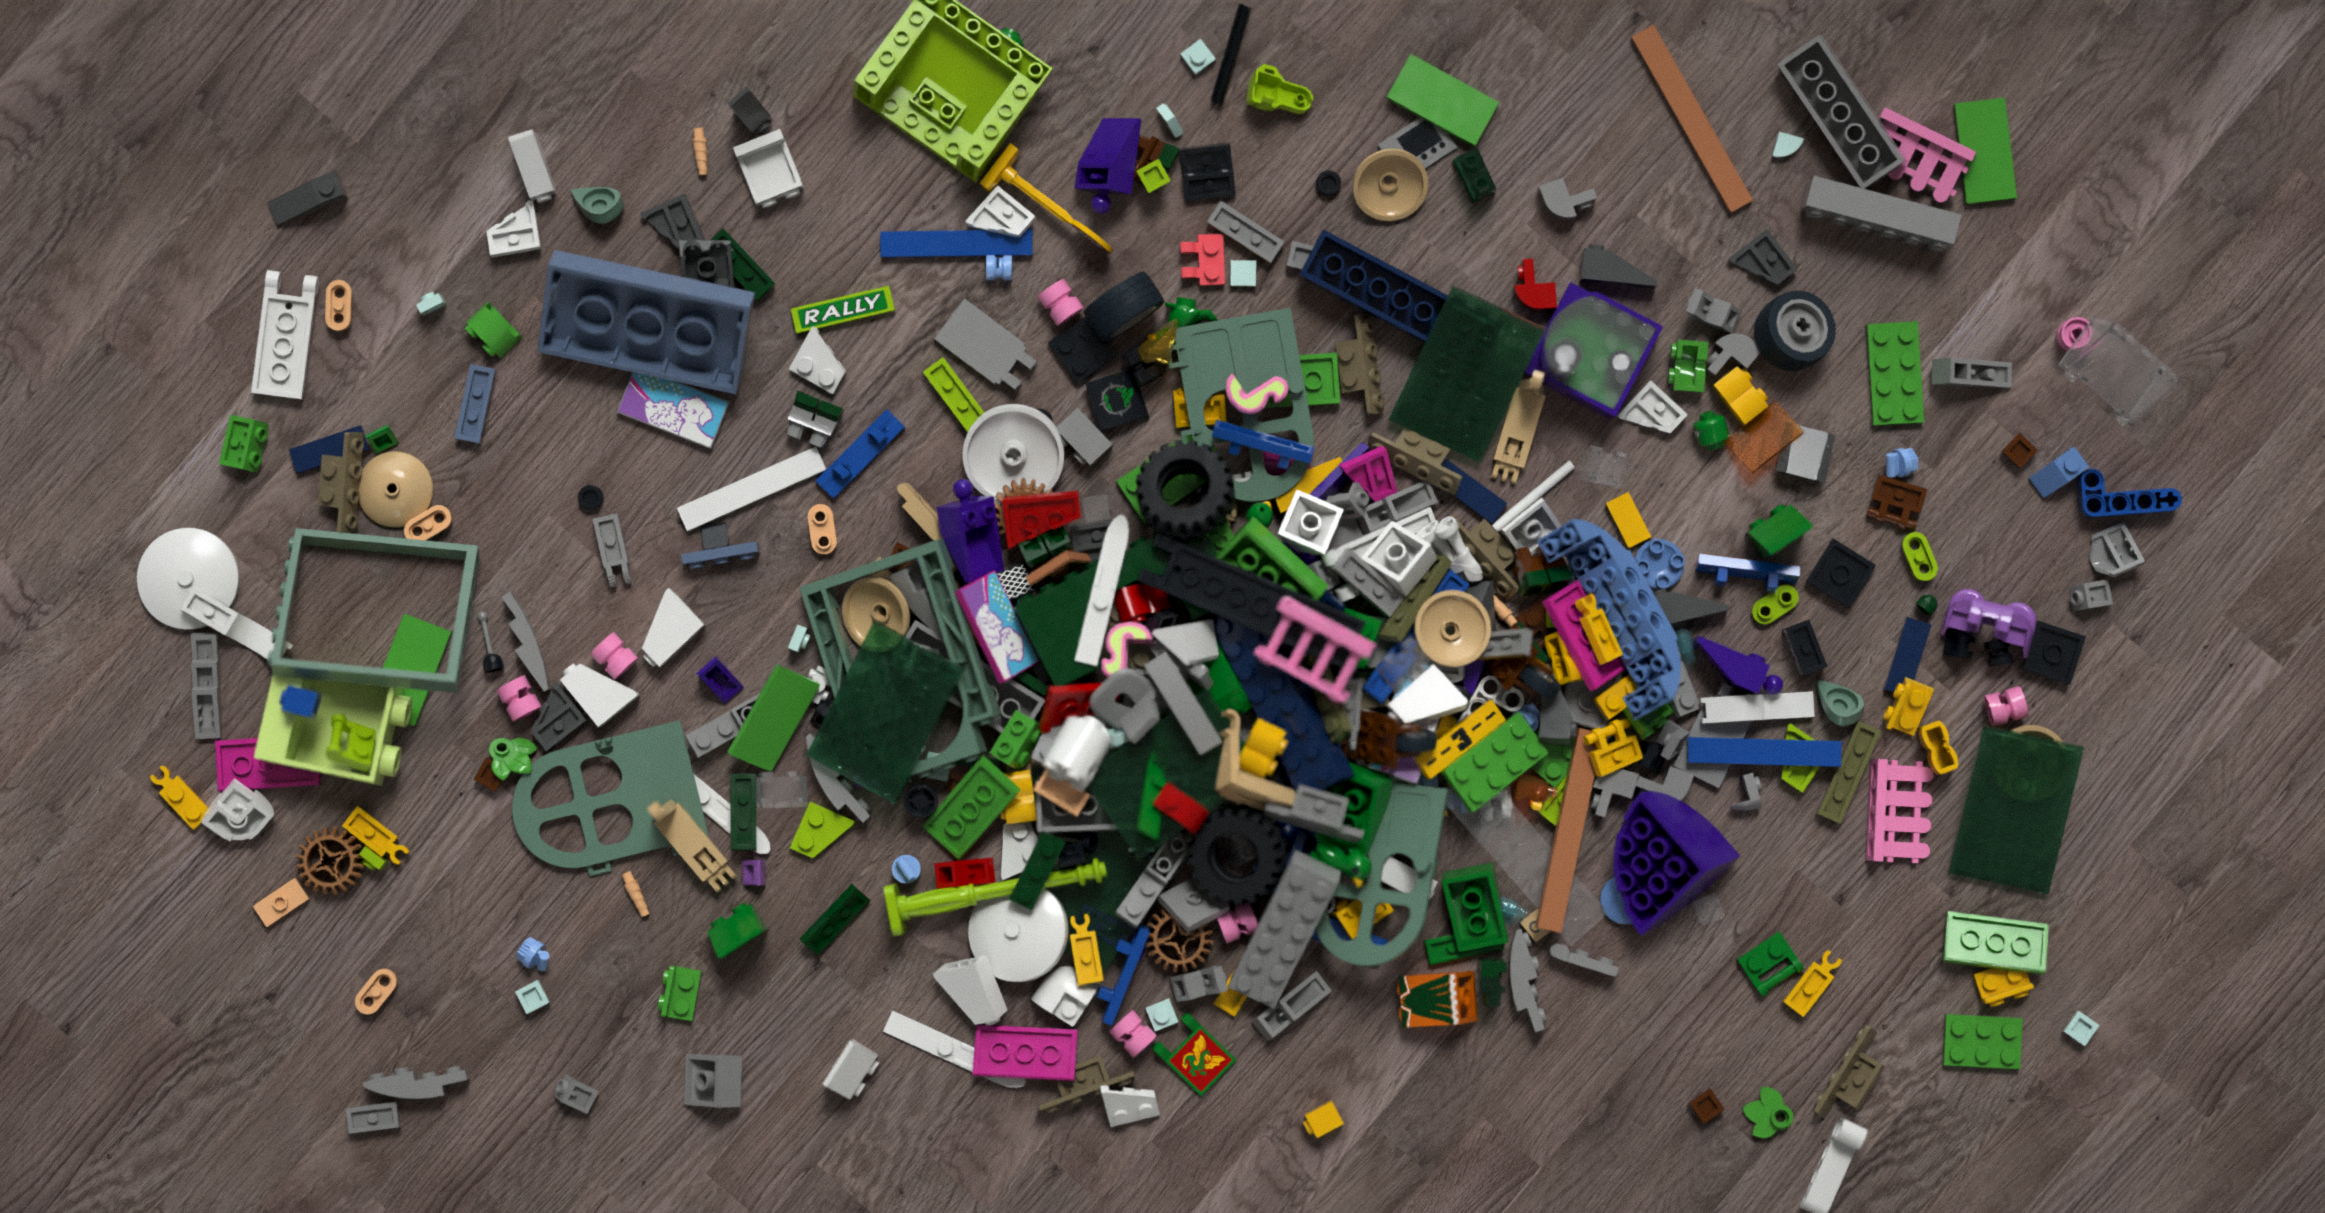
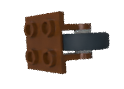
[1484,623,1561,698]
[1358,709,1437,769]

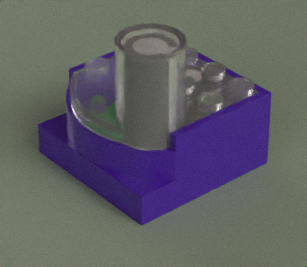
[1522,282,1663,420]

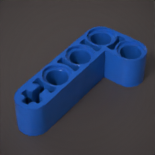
[2077,468,2182,518]

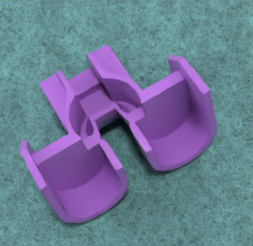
[1940,589,2036,659]

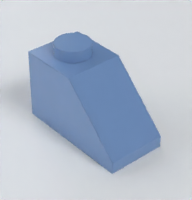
[2029,447,2089,498]

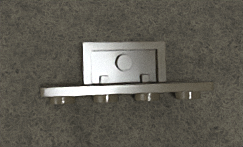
[1336,313,1384,414]
[1367,427,1462,495]
[318,432,364,534]
[1450,514,1519,600]
[1814,1025,1885,1119]
[1038,1055,1135,1113]

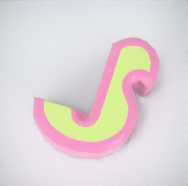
[1225,373,1288,415]
[1102,622,1154,679]

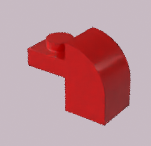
[1513,258,1557,311]
[1153,783,1210,835]
[934,857,996,889]

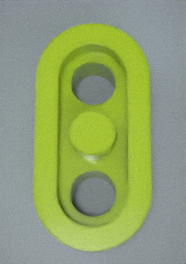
[1901,532,1938,581]
[1751,585,1799,624]

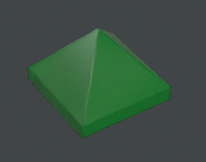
[365,425,399,454]

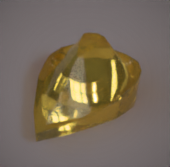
[1138,318,1178,364]

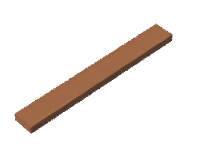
[1631,24,1753,213]
[1535,728,1597,933]

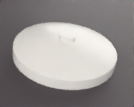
[963,404,1064,501]
[137,528,240,630]
[968,888,1068,982]

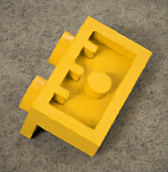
[1173,387,1227,428]
[1883,677,1934,736]
[1331,884,1394,939]
[1972,968,2034,1007]

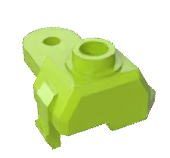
[1246,64,1313,114]

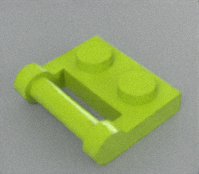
[326,714,376,772]

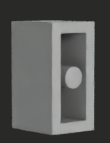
[1057,408,1113,467]

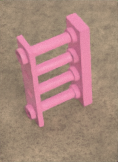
[1254,596,1376,703]

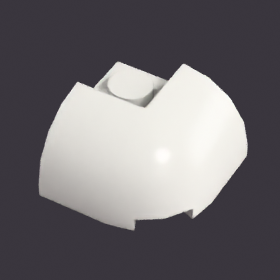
[201,778,274,842]
[1031,966,1101,1027]

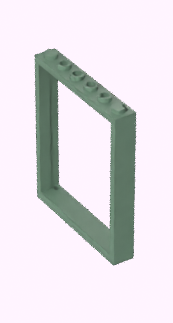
[268,528,480,693]

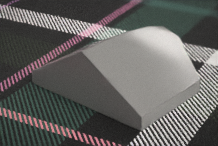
[2089,521,2146,577]

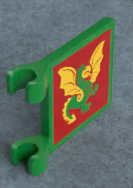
[1153,1012,1236,1096]

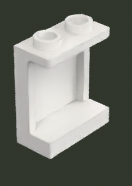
[733,129,804,208]

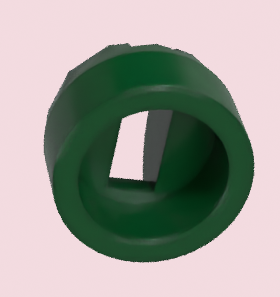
[1915,595,1938,616]

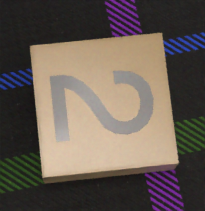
[1520,907,1550,942]

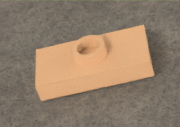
[1033,769,1090,817]
[253,878,310,927]

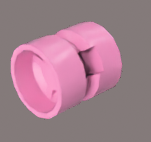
[1037,278,1084,326]
[2055,317,2094,353]
[590,632,638,680]
[496,675,542,722]
[1984,686,2028,727]
[1217,902,1257,943]
[1109,1009,1157,1058]

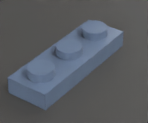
[454,364,496,444]
[681,542,760,569]

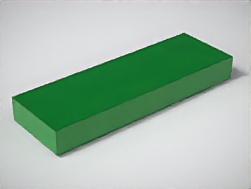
[1424,934,1505,965]

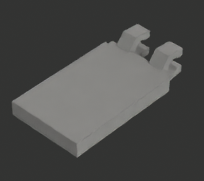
[934,298,1037,391]
[1672,683,1752,788]

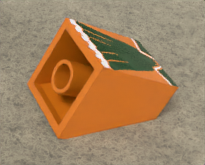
[1397,970,1478,1027]

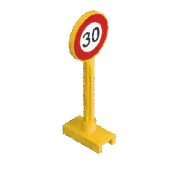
[980,143,1113,254]

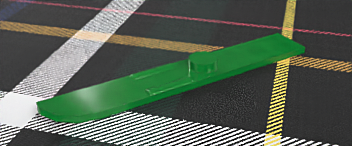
[1137,714,1174,840]

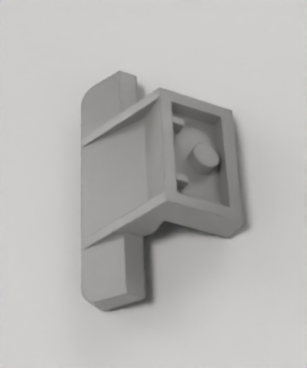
[1264,784,1364,843]

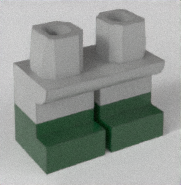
[787,391,844,448]

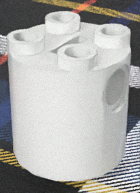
[1043,716,1112,792]

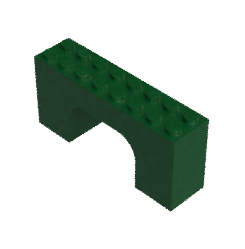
[1014,532,1217,687]

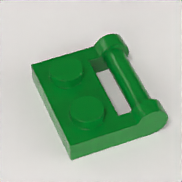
[1736,931,1805,998]

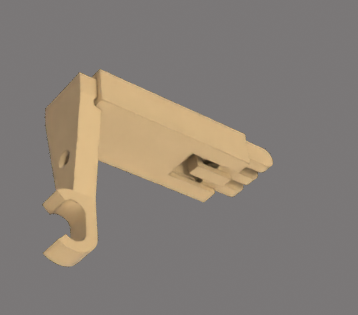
[1491,370,1546,485]
[897,483,959,616]
[1216,709,1297,811]
[647,799,737,893]

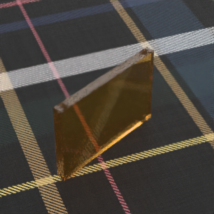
[1725,400,1804,474]

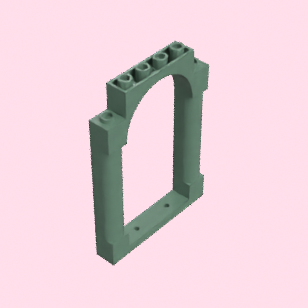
[799,539,1001,786]

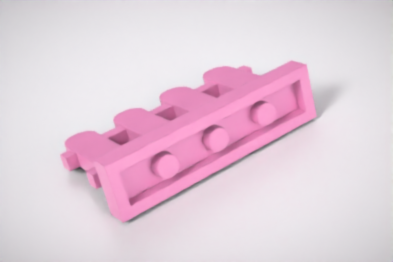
[1880,108,1977,202]
[1866,759,1934,863]

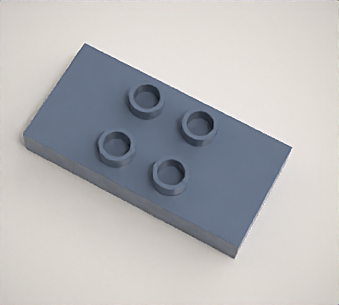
[537,250,755,394]

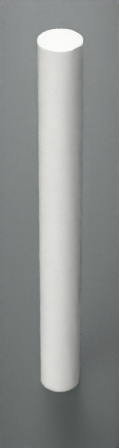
[1491,461,1575,532]

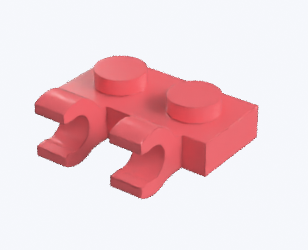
[1180,234,1225,286]

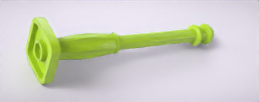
[884,858,1107,936]

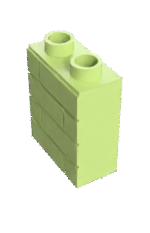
[254,675,413,786]

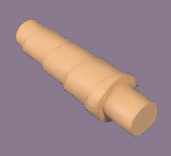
[692,128,707,175]
[1494,596,1518,628]
[621,871,650,917]

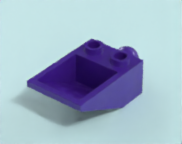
[1075,118,1141,214]
[936,479,1004,583]
[1692,636,1783,695]

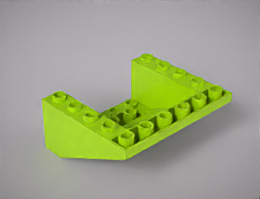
[852,0,1053,183]

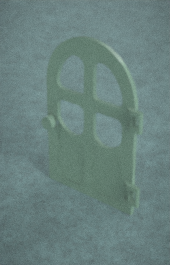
[1165,308,1314,502]
[512,720,709,877]
[1315,782,1449,966]

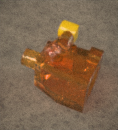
[1513,774,1558,811]

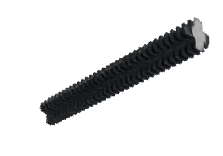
[1211,4,1252,105]

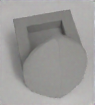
[1729,773,1762,810]

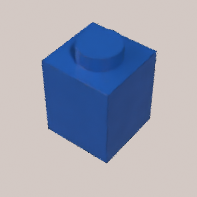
[280,685,322,720]

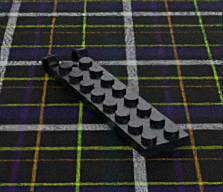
[1137,533,1367,668]

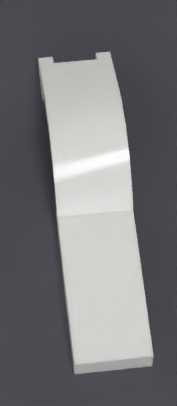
[180,587,293,660]
[1699,691,1815,724]

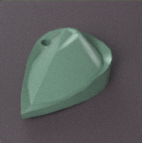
[571,187,624,224]
[1816,679,1864,727]

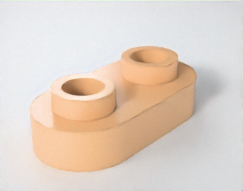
[325,280,353,331]
[808,504,837,555]
[404,505,452,541]
[355,969,398,1014]

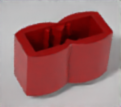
[1114,584,1173,624]

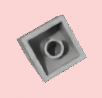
[684,1054,742,1108]

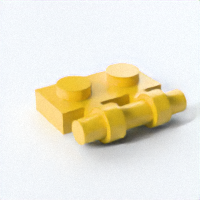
[1583,718,1643,777]

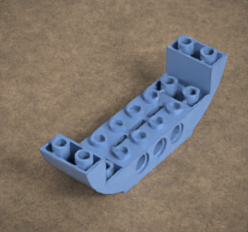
[1537,519,1681,720]

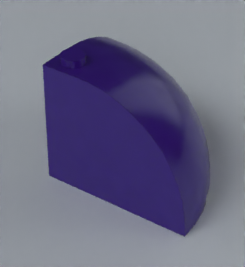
[1613,791,1741,936]

